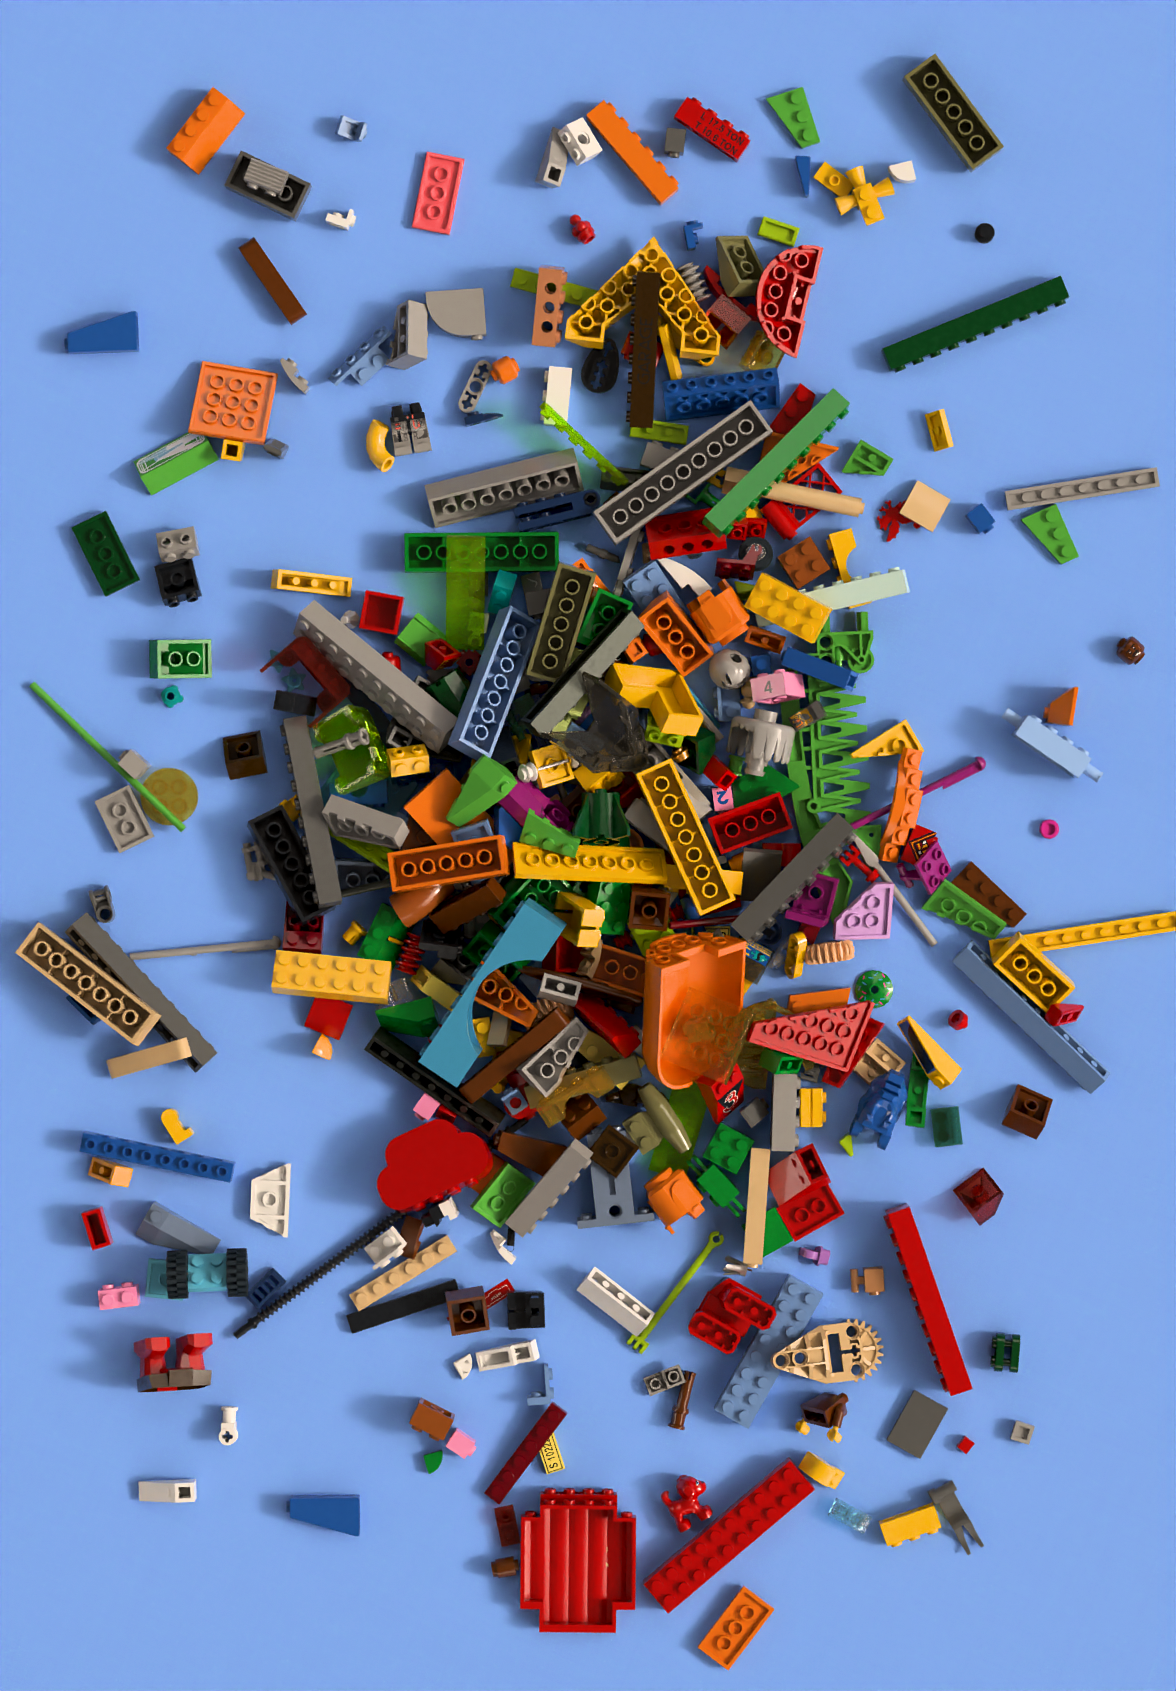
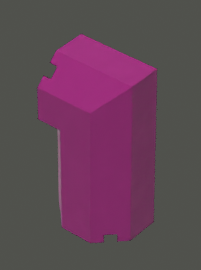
[495,771,574,832]

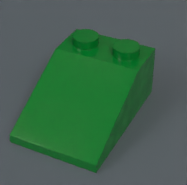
[577,586,634,646]
[149,639,212,679]
[375,996,441,1038]

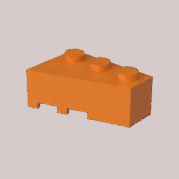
[786,987,851,1015]

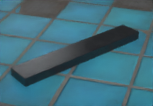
[346,1279,459,1334]

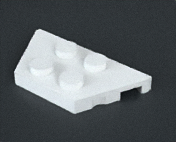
[250,1163,291,1238]

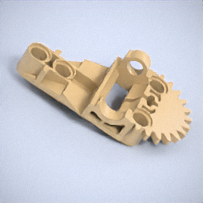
[770,1319,884,1384]

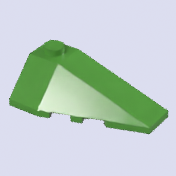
[446,754,518,827]

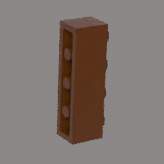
[430,877,506,934]

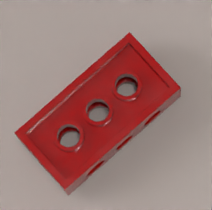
[645,508,727,560]

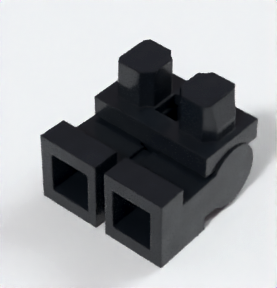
[507,1290,545,1330]

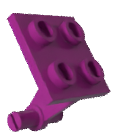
[896,841,952,895]

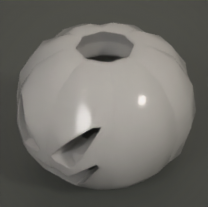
[708,649,751,690]

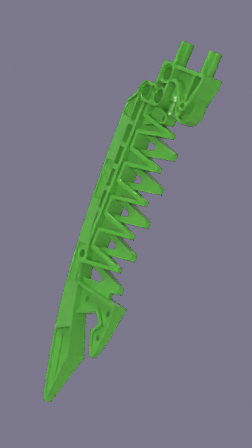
[780,612,882,925]

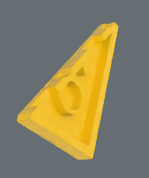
[849,719,924,758]

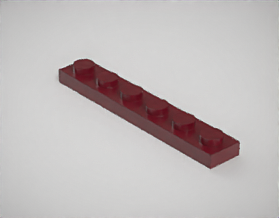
[484,1402,568,1504]

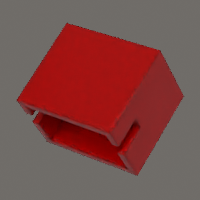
[956,1436,975,1454]

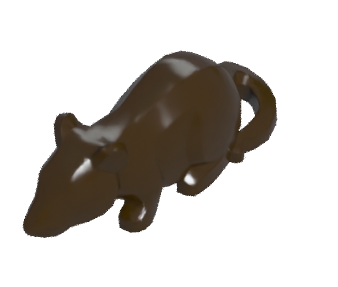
[605,1083,669,1108]

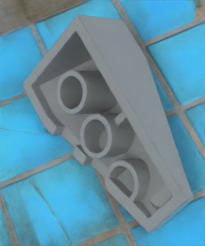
[515,1017,589,1098]

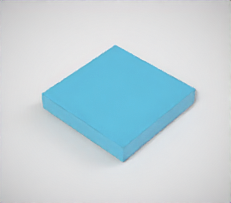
[145,1258,183,1301]

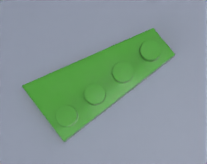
[921,879,1006,939]

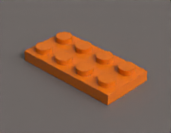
[698,1585,775,1670]

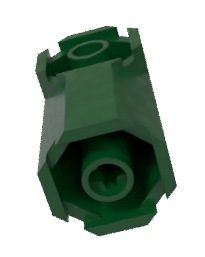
[424,668,470,718]

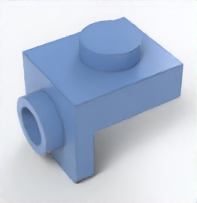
[335,115,367,142]

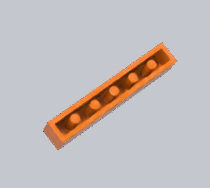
[586,100,679,206]

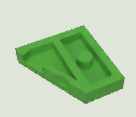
[842,440,893,476]

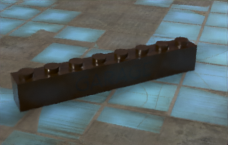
[626,271,660,428]

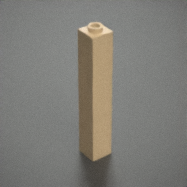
[743,1147,770,1268]

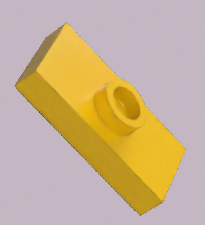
[813,162,854,197]

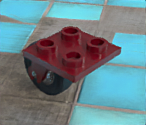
[715,537,773,581]

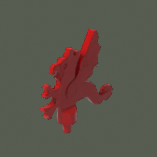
[877,500,920,542]

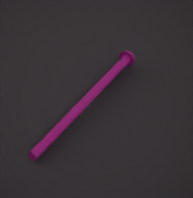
[850,756,986,829]

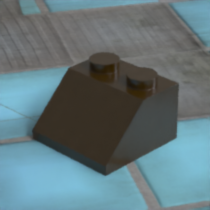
[223,730,268,780]

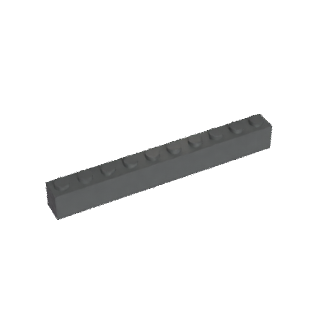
[280,715,342,908]
[65,912,217,1073]

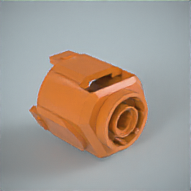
[686,579,750,647]
[643,1166,705,1234]

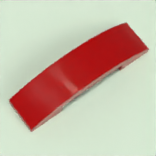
[702,265,760,322]

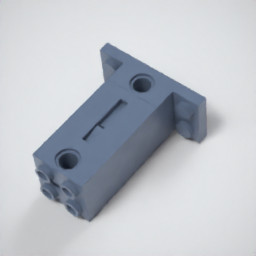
[577,1125,655,1229]

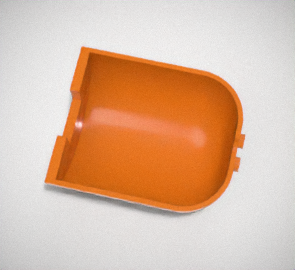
[642,932,746,1089]

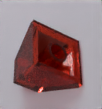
[953,1168,1004,1226]

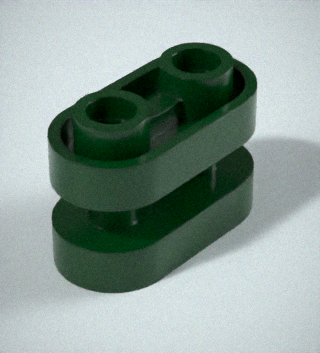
[990,1333,1020,1373]

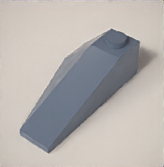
[136,1201,221,1254]

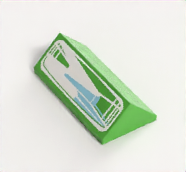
[133,433,219,495]

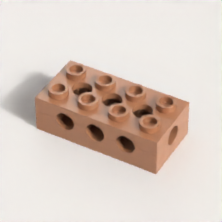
[532,265,568,347]

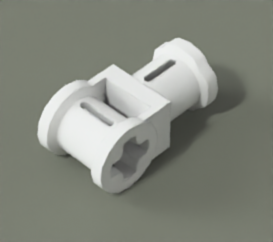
[219,1406,238,1445]

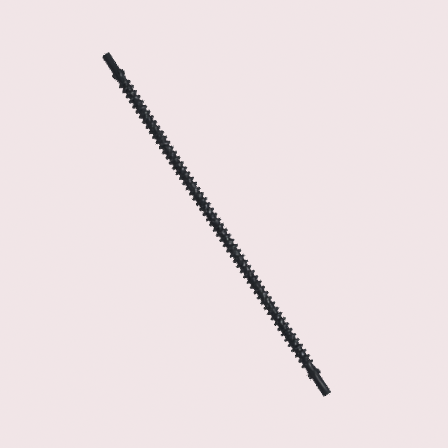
[233,1118,529,1339]

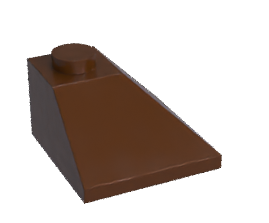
[628,884,671,931]

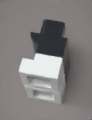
[421,1196,460,1228]

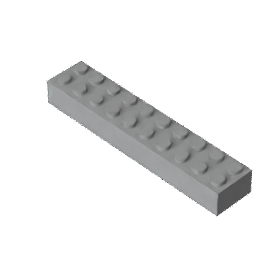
[593,400,773,546]
[293,600,457,754]

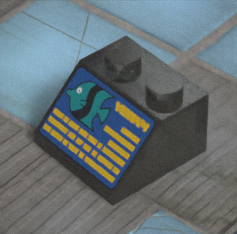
[738,935,774,985]

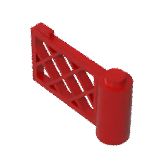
[760,462,843,540]

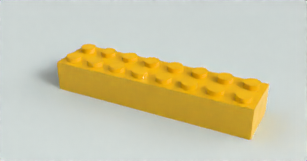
[635,758,736,916]

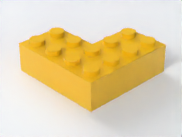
[604,663,704,736]

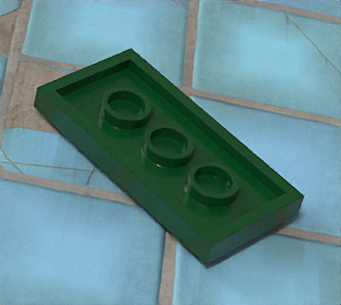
[71,511,140,597]

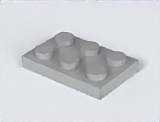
[94,785,155,853]

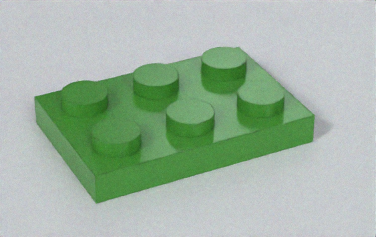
[470,1161,536,1228]

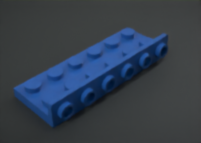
[662,368,780,422]

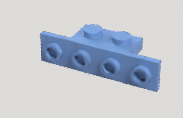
[328,326,392,386]

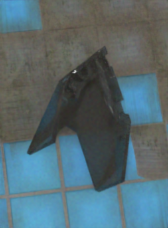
[540,672,652,773]

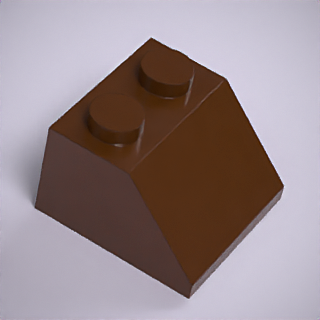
[1001,1084,1053,1139]

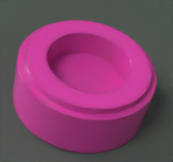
[1039,819,1059,839]

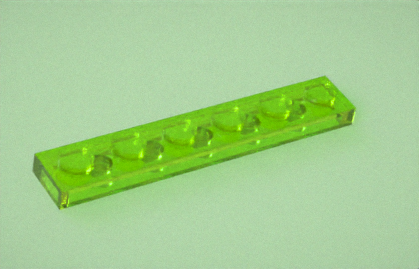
[539,401,629,486]

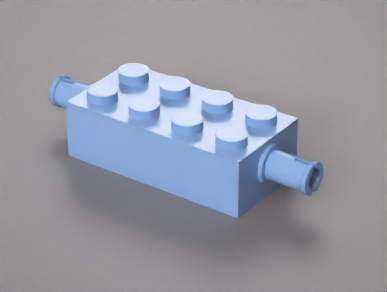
[1001,708,1103,783]

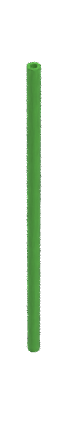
[29,682,186,832]

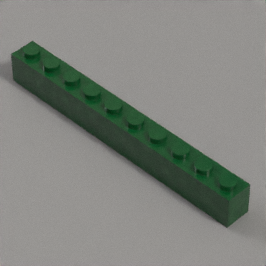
[881,276,1069,373]

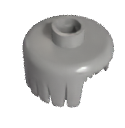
[726,708,795,777]

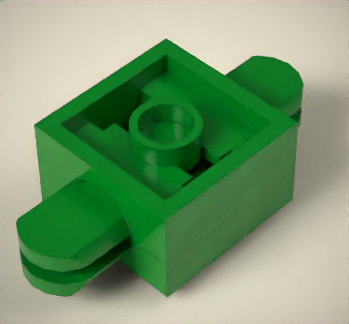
[686,1154,746,1218]

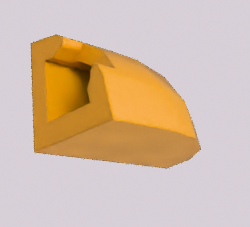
[312,1034,333,1060]

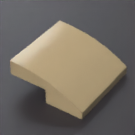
[899,480,951,532]
[853,1038,906,1085]

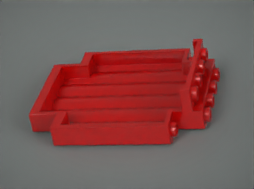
[520,1488,636,1633]

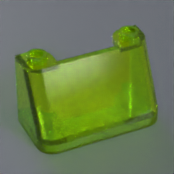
[312,704,391,795]

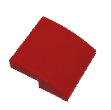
[304,998,354,1040]

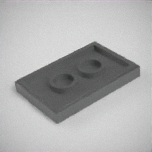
[739,848,782,901]
[886,1389,948,1459]

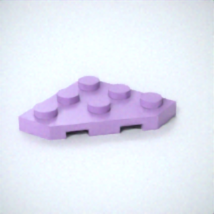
[833,882,894,940]

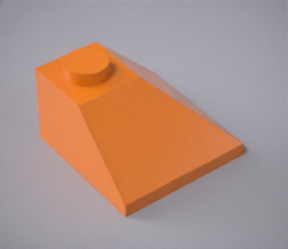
[1043,687,1079,726]

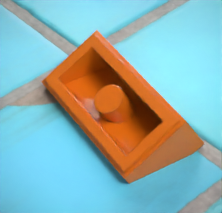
[744,625,786,654]

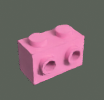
[98,1282,141,1310]

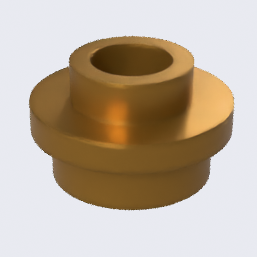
[671,746,689,763]

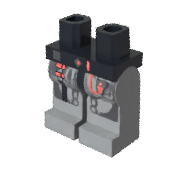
[390,402,432,457]

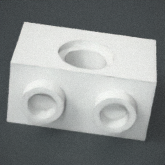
[557,117,602,166]

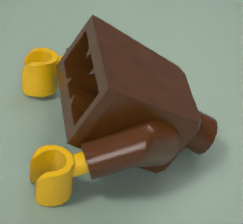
[795,1392,849,1443]

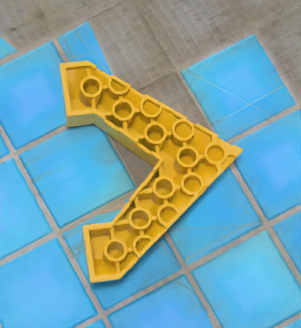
[565,237,721,360]

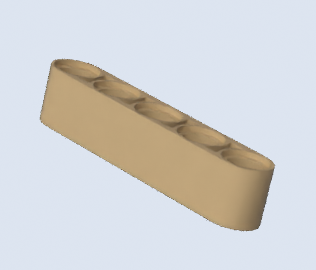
[106,1037,192,1079]

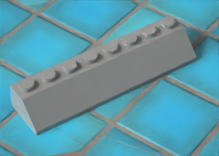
[424,448,584,528]

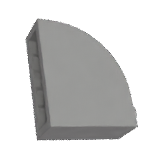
[425,288,487,340]

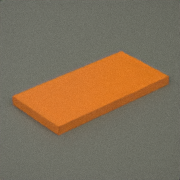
[403,768,513,885]

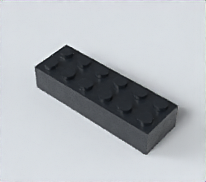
[247,805,336,926]

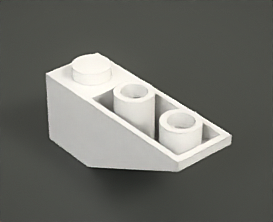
[138,1479,197,1503]

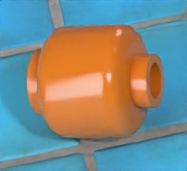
[490,356,520,384]

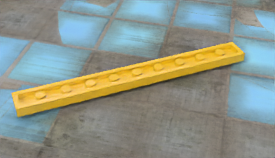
[988,911,1176,958]

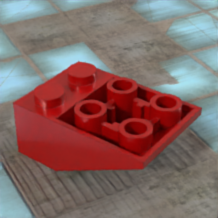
[768,1143,831,1207]

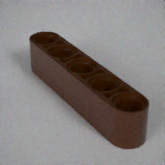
[238,237,307,325]

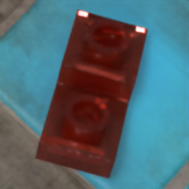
[494,1505,521,1547]

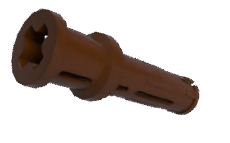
[668,1370,696,1430]

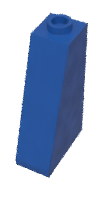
[64,311,139,355]
[780,647,859,691]
[286,1495,360,1536]

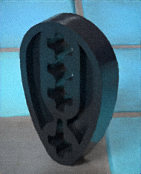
[581,338,619,394]

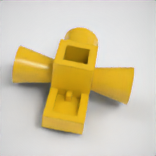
[834,166,895,226]

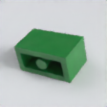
[758,1047,803,1075]

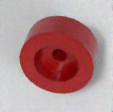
[948,1010,968,1030]

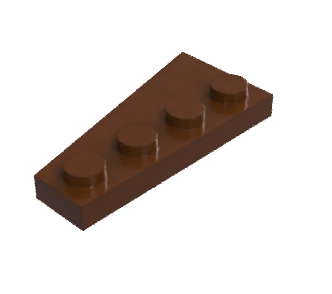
[951,861,1027,928]

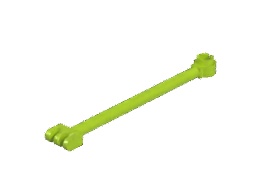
[626,1231,724,1354]

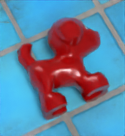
[661,1475,713,1533]

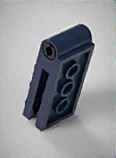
[513,489,600,532]

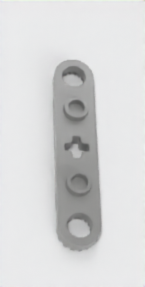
[613,526,645,597]

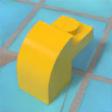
[221,439,246,462]
[798,1451,845,1489]

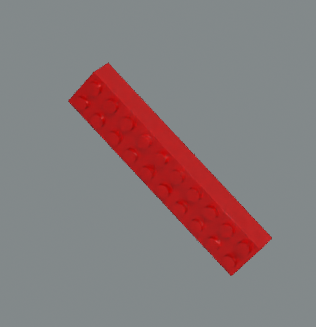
[883,1203,973,1396]
[643,1457,815,1614]

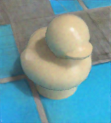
[740,677,757,709]

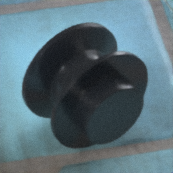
[975,223,995,244]

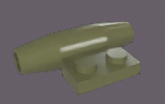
[622,1082,692,1155]

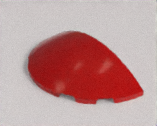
[755,245,823,358]

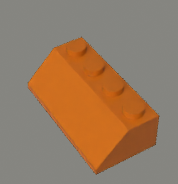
[166,87,245,175]
[638,590,714,677]

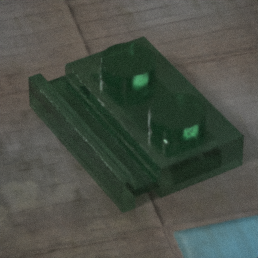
[930,1106,963,1147]

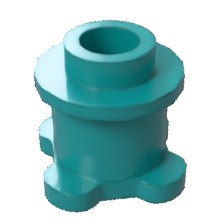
[161,685,184,708]

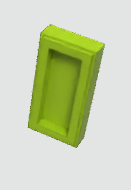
[757,216,800,247]

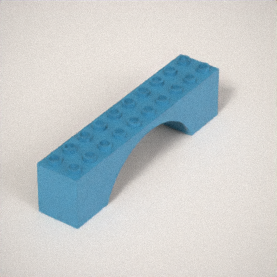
[418,898,567,1088]

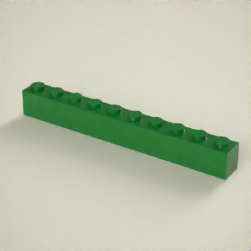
[702,388,850,538]

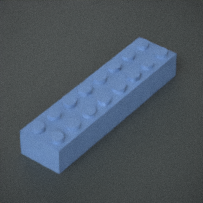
[448,605,540,761]
[714,1274,823,1429]

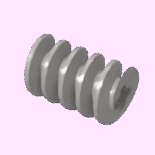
[675,262,711,303]

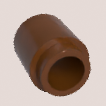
[491,1556,520,1578]

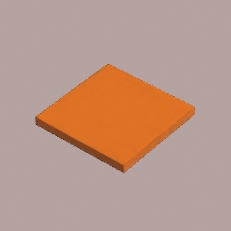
[188,361,278,445]

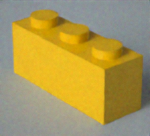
[878,1502,941,1547]

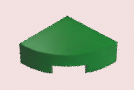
[423,1450,443,1474]

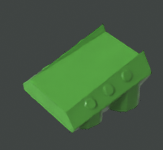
[394,613,448,666]

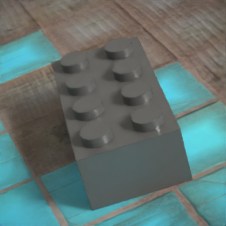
[224,151,312,222]

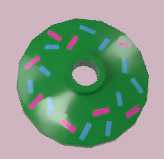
[855,970,893,1008]

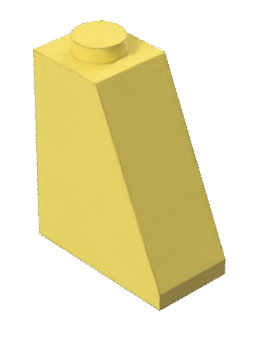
[410,964,462,1012]

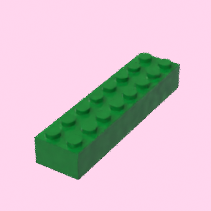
[404,532,559,573]

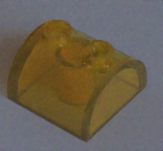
[739,330,785,371]

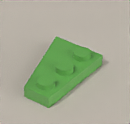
[766,87,820,149]
[1021,504,1079,564]

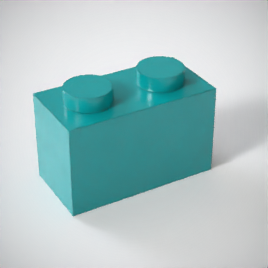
[487,569,517,614]

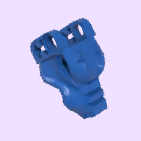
[849,1069,907,1150]

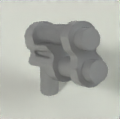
[241,842,275,881]

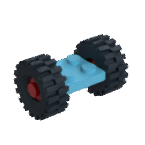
[166,1248,248,1299]

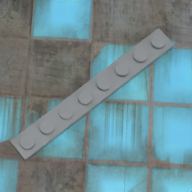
[1004,467,1160,511]

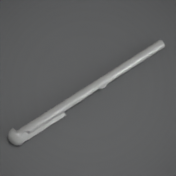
[130,935,281,960]

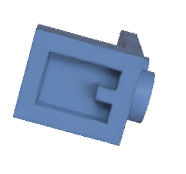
[527,1363,554,1406]

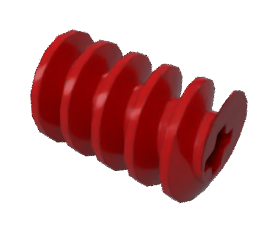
[395,932,425,975]

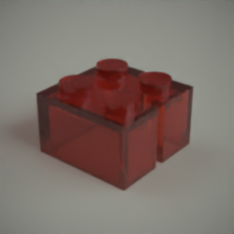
[705,294,751,350]

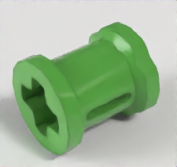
[728,754,745,777]

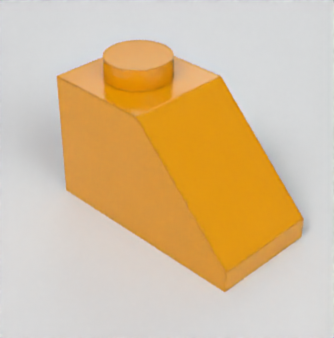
[88,1157,133,1187]

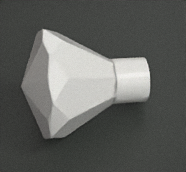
[340,610,360,629]

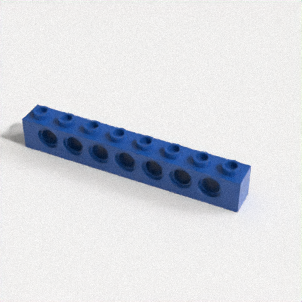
[79,1131,236,1183]

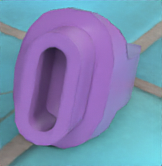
[798,1246,830,1266]

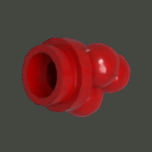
[570,214,596,245]

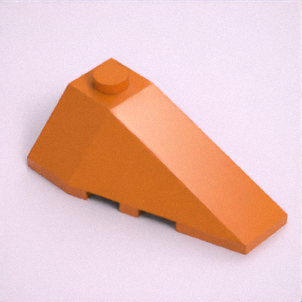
[472,961,539,1029]

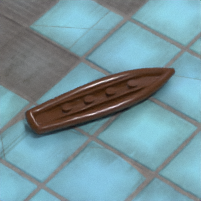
[518,965,643,1007]

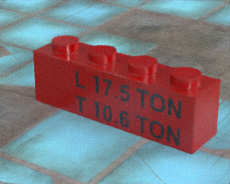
[674,97,751,162]

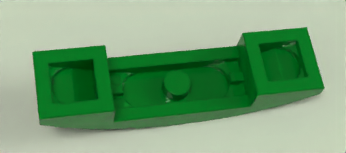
[905,1052,929,1128]

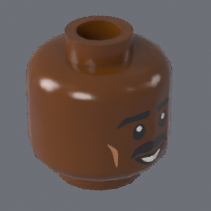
[1116,636,1145,665]

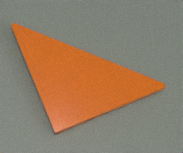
[758,432,839,500]

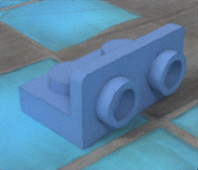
[713,683,741,722]

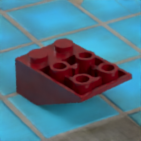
[282,901,324,954]

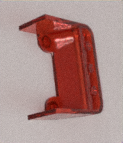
[260,636,350,729]

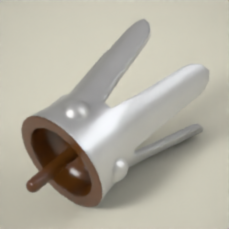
[723,1255,752,1277]

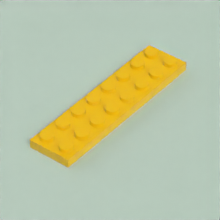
[512,842,668,885]

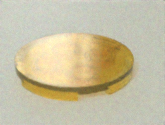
[140,768,199,825]

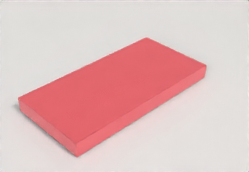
[412,152,465,235]

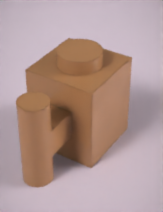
[850,1266,885,1295]

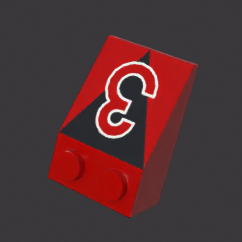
[696,1057,744,1125]

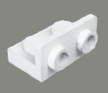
[364,1226,407,1270]

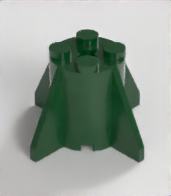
[572,789,630,847]

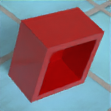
[359,590,405,636]
[542,935,584,973]

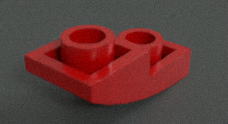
[726,518,767,541]

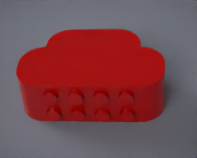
[377,1119,494,1213]

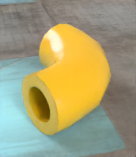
[366,419,394,472]

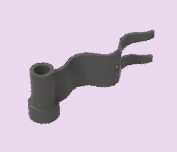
[927,1480,984,1555]

